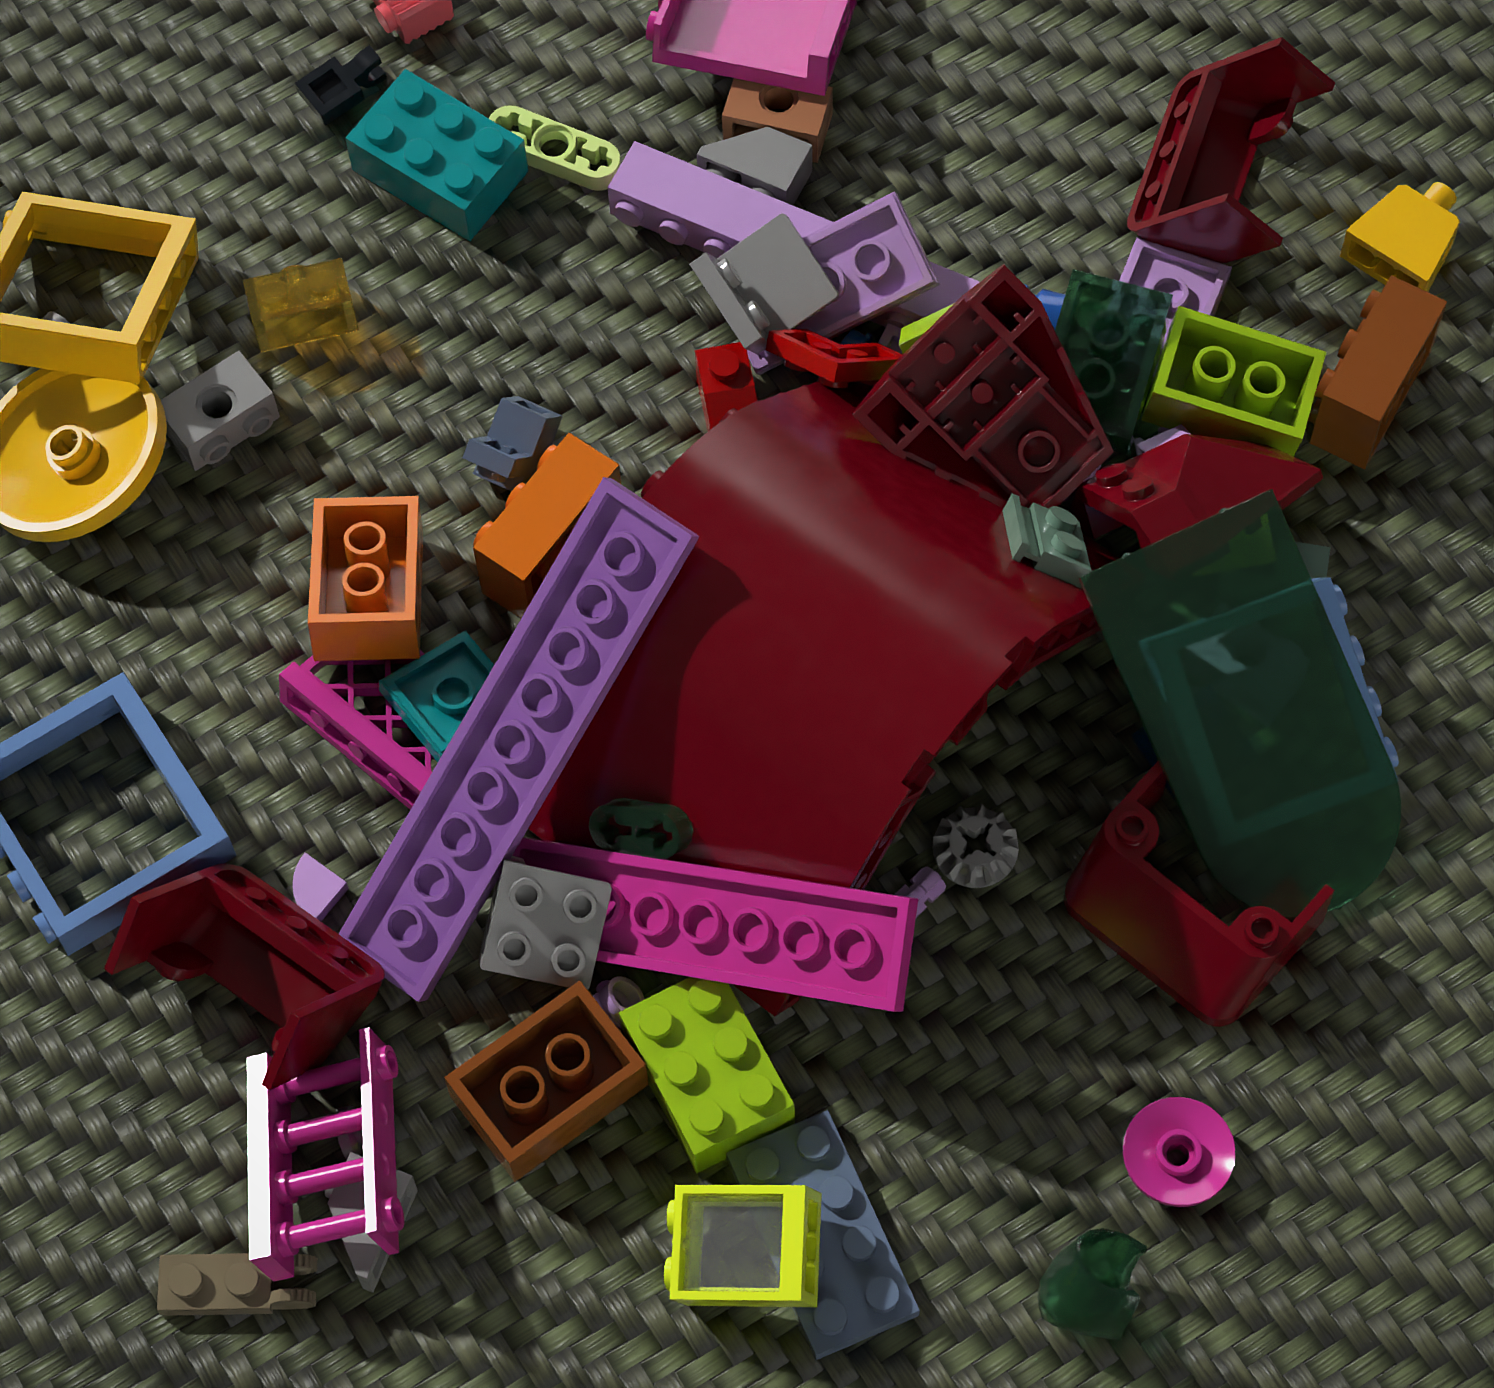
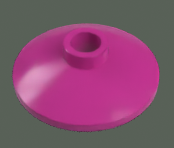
[1123,1097,1235,1207]

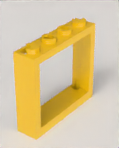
[0,192,199,384]

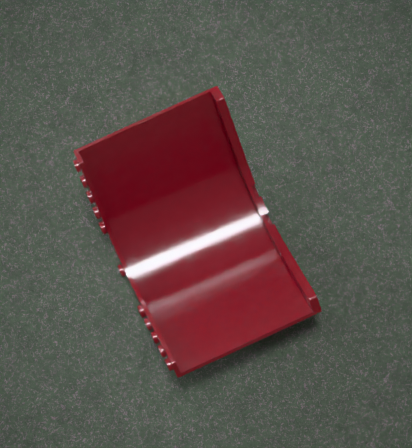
[528,381,1146,1017]

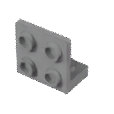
[689,213,839,355]
[478,856,612,990]

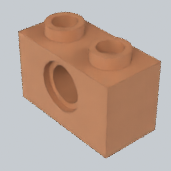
[722,78,833,163]

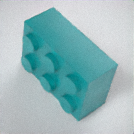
[345,69,529,241]

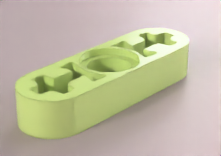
[489,105,621,191]

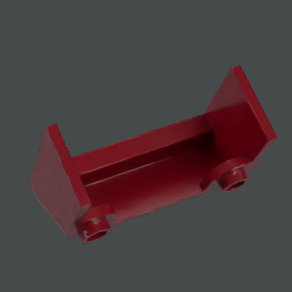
[1127,37,1335,263]
[1064,756,1335,1027]
[104,863,385,1090]

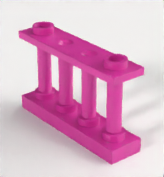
[247,1027,404,1282]

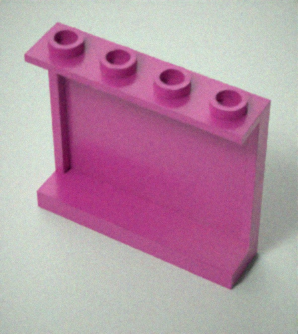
[646,0,858,96]

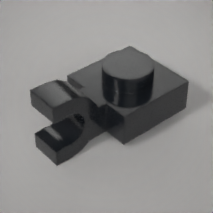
[295,45,387,126]

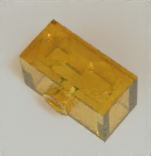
[243,258,359,352]

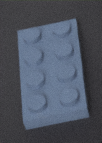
[726,1110,920,1360]

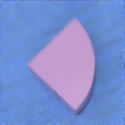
[293,853,349,921]

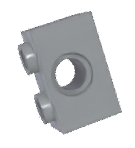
[161,350,280,471]

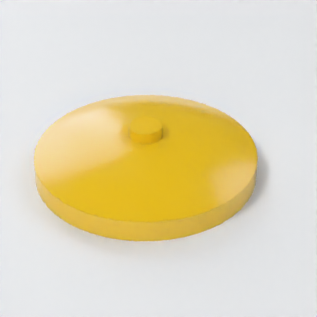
[0,368,167,542]

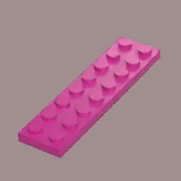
[512,837,918,1012]

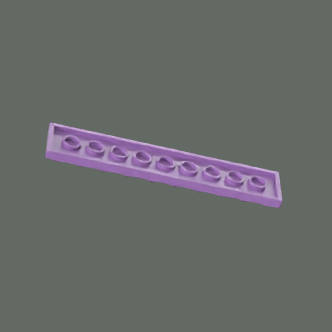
[339,477,700,1002]

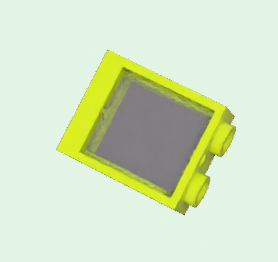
[664,1185,822,1307]

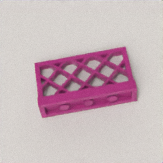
[279,650,435,810]

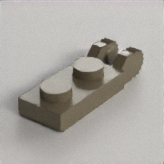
[157,1253,318,1316]

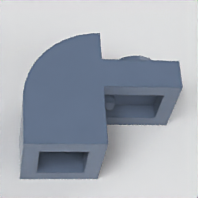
[462,396,563,491]

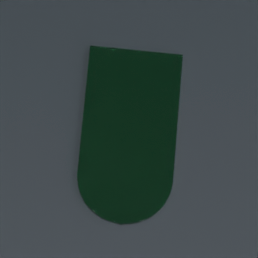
[1078,489,1401,917]

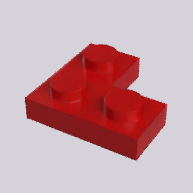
[765,329,903,388]

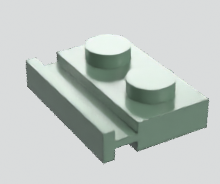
[1002,494,1091,588]

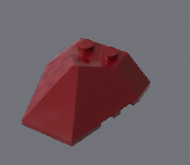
[852,264,1114,509]
[1069,434,1323,582]

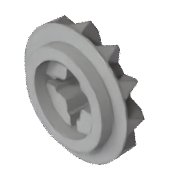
[933,804,1019,888]

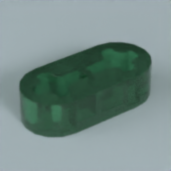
[588,798,693,859]

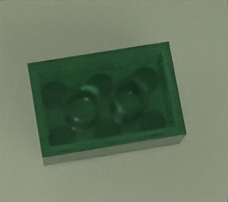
[1055,269,1173,455]

